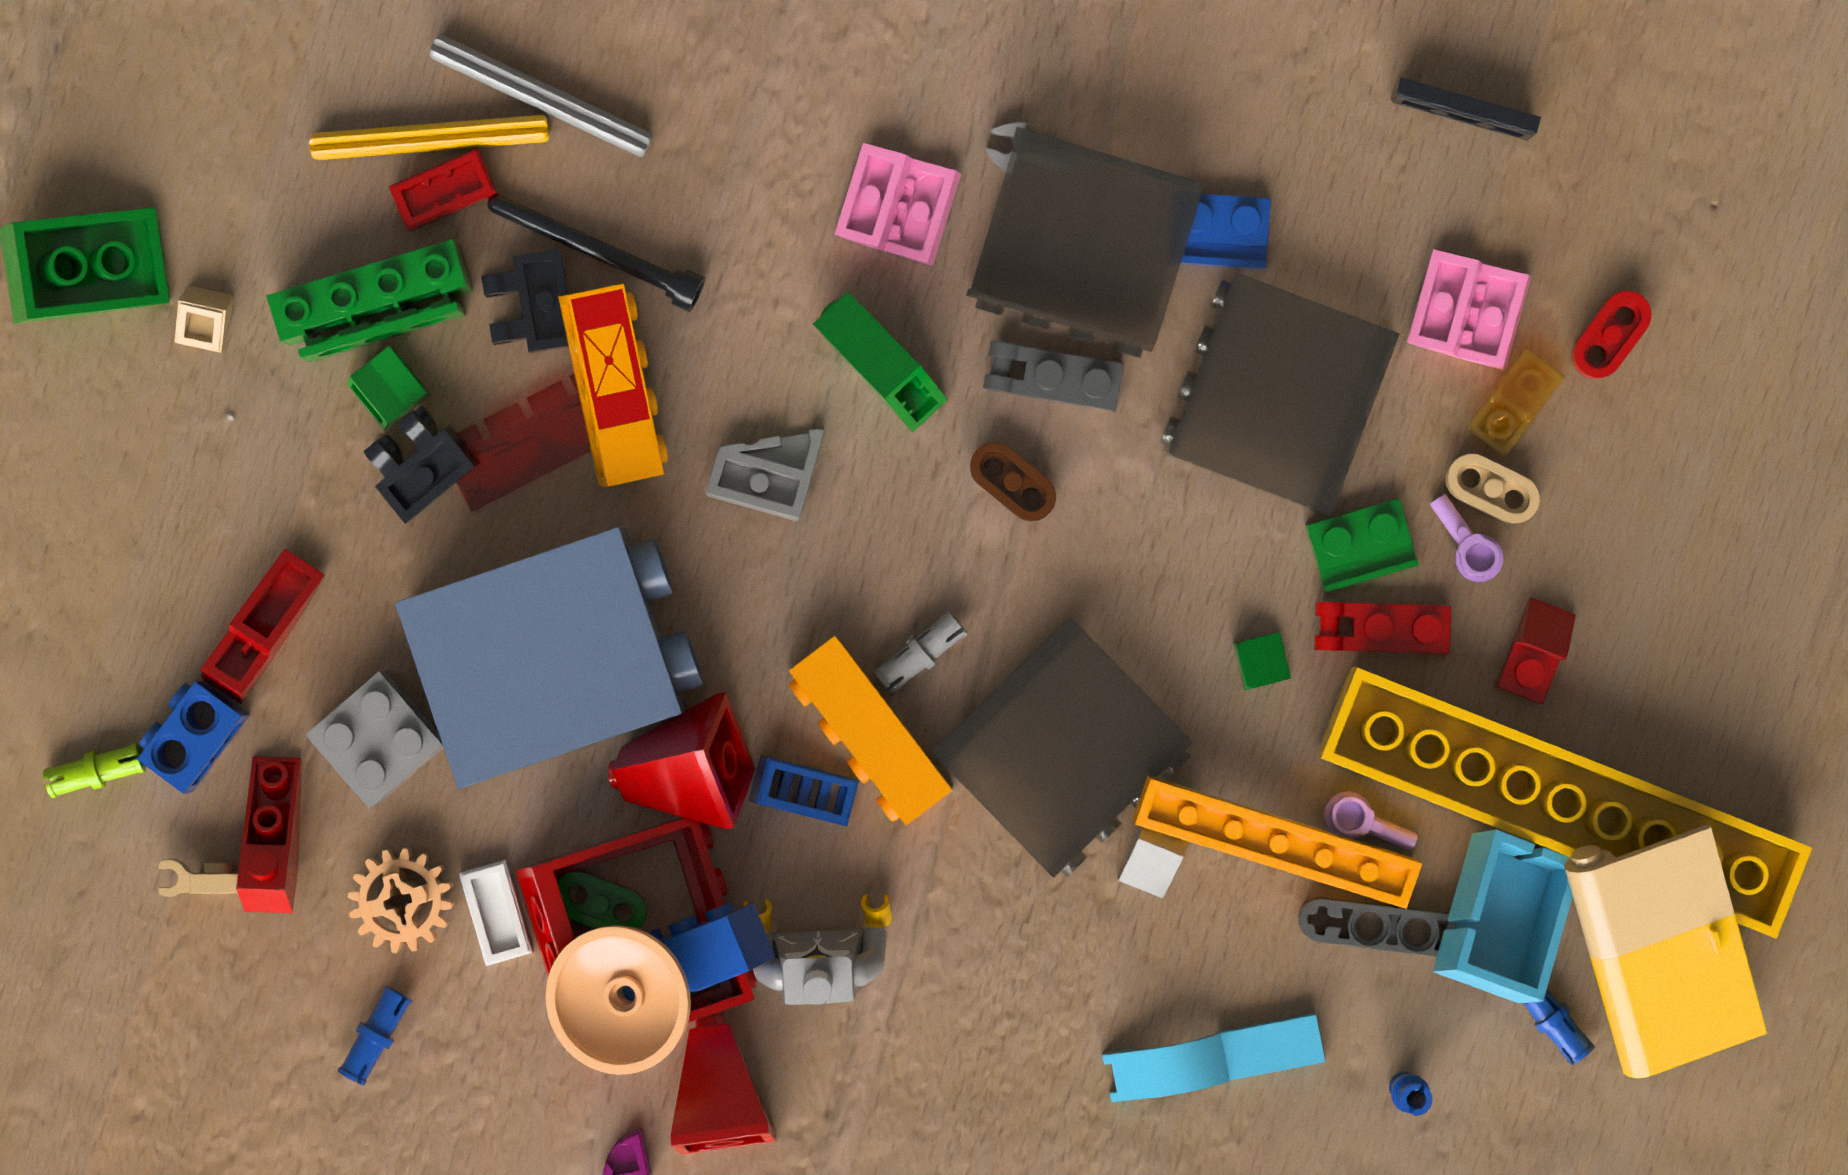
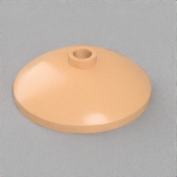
[546,925,691,1075]

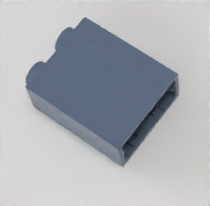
[395,527,704,789]

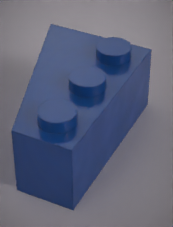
[623,901,776,1001]

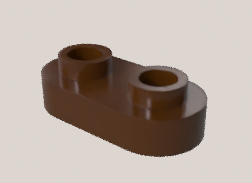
[970,442,1056,522]

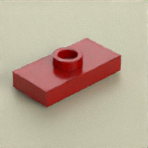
[389,148,498,232]

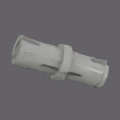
[874,610,968,694]

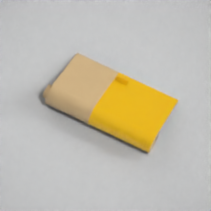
[1564,824,1767,1078]

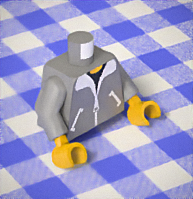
[744,894,893,1005]

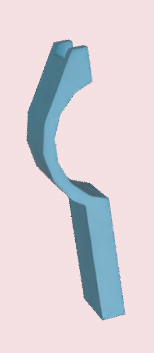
[1102,1013,1325,1102]

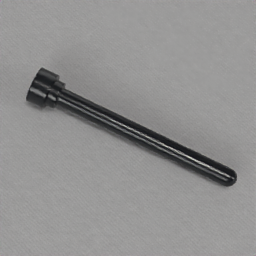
[487,195,706,312]

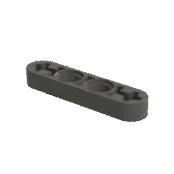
[1298,897,1456,957]

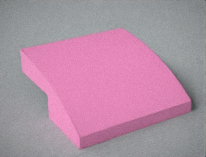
[834,143,962,266]
[1407,249,1531,371]

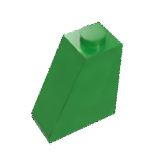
[813,291,948,432]

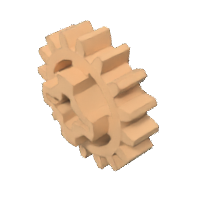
[347,847,455,953]

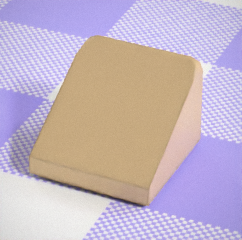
[175,286,234,353]

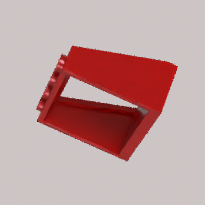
[515,817,756,1022]

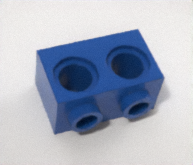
[137,681,250,794]

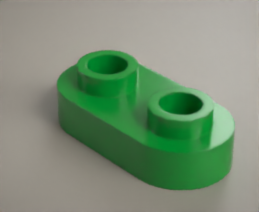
[557,870,648,930]

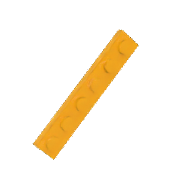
[1132,775,1422,909]

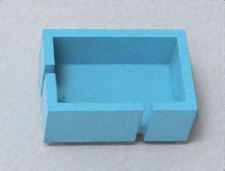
[1433,829,1573,1003]

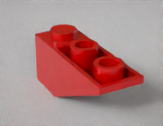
[236,756,302,913]

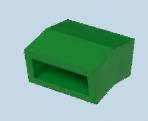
[346,346,431,430]

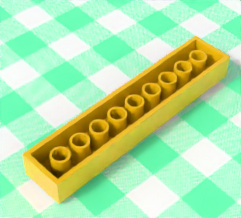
[1316,667,1812,939]

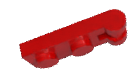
[1314,602,1451,654]

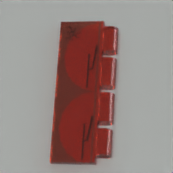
[457,373,591,512]

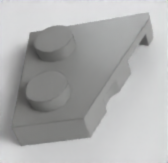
[706,429,824,522]

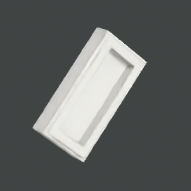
[459,859,534,966]

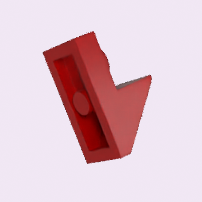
[1495,597,1576,705]

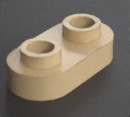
[1445,454,1540,524]

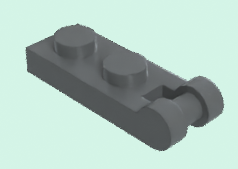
[983,341,1124,412]

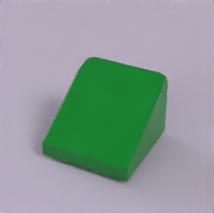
[1233,632,1291,690]

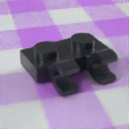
[481,249,569,353]
[364,406,480,524]

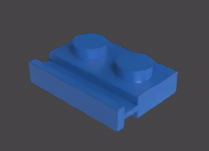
[1169,192,1271,270]

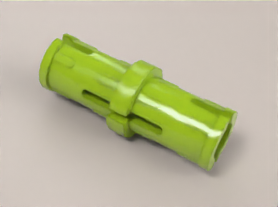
[43,742,146,798]

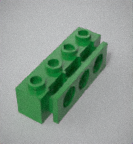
[266,239,474,362]

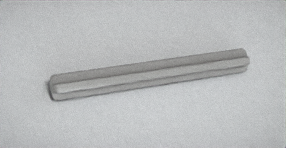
[429,34,653,157]

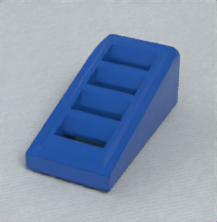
[749,755,859,827]

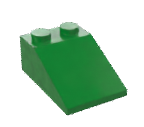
[0,207,170,324]

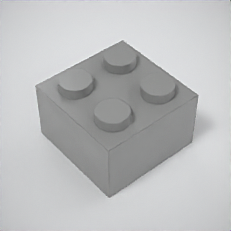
[306,670,444,809]

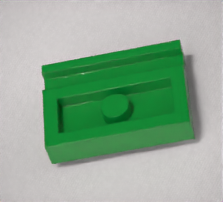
[1305,498,1419,593]

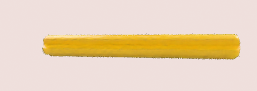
[309,115,549,160]

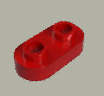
[1571,291,1652,379]

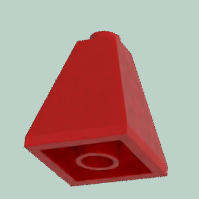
[608,692,756,829]
[670,1016,776,1155]

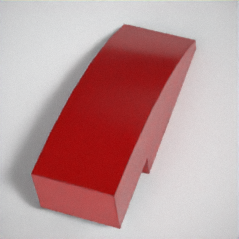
[201,548,325,704]

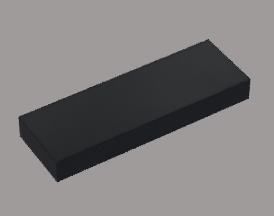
[1391,77,1541,141]

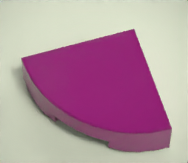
[603,1128,652,1175]

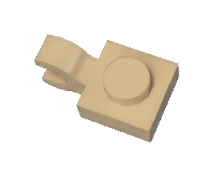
[158,859,238,897]

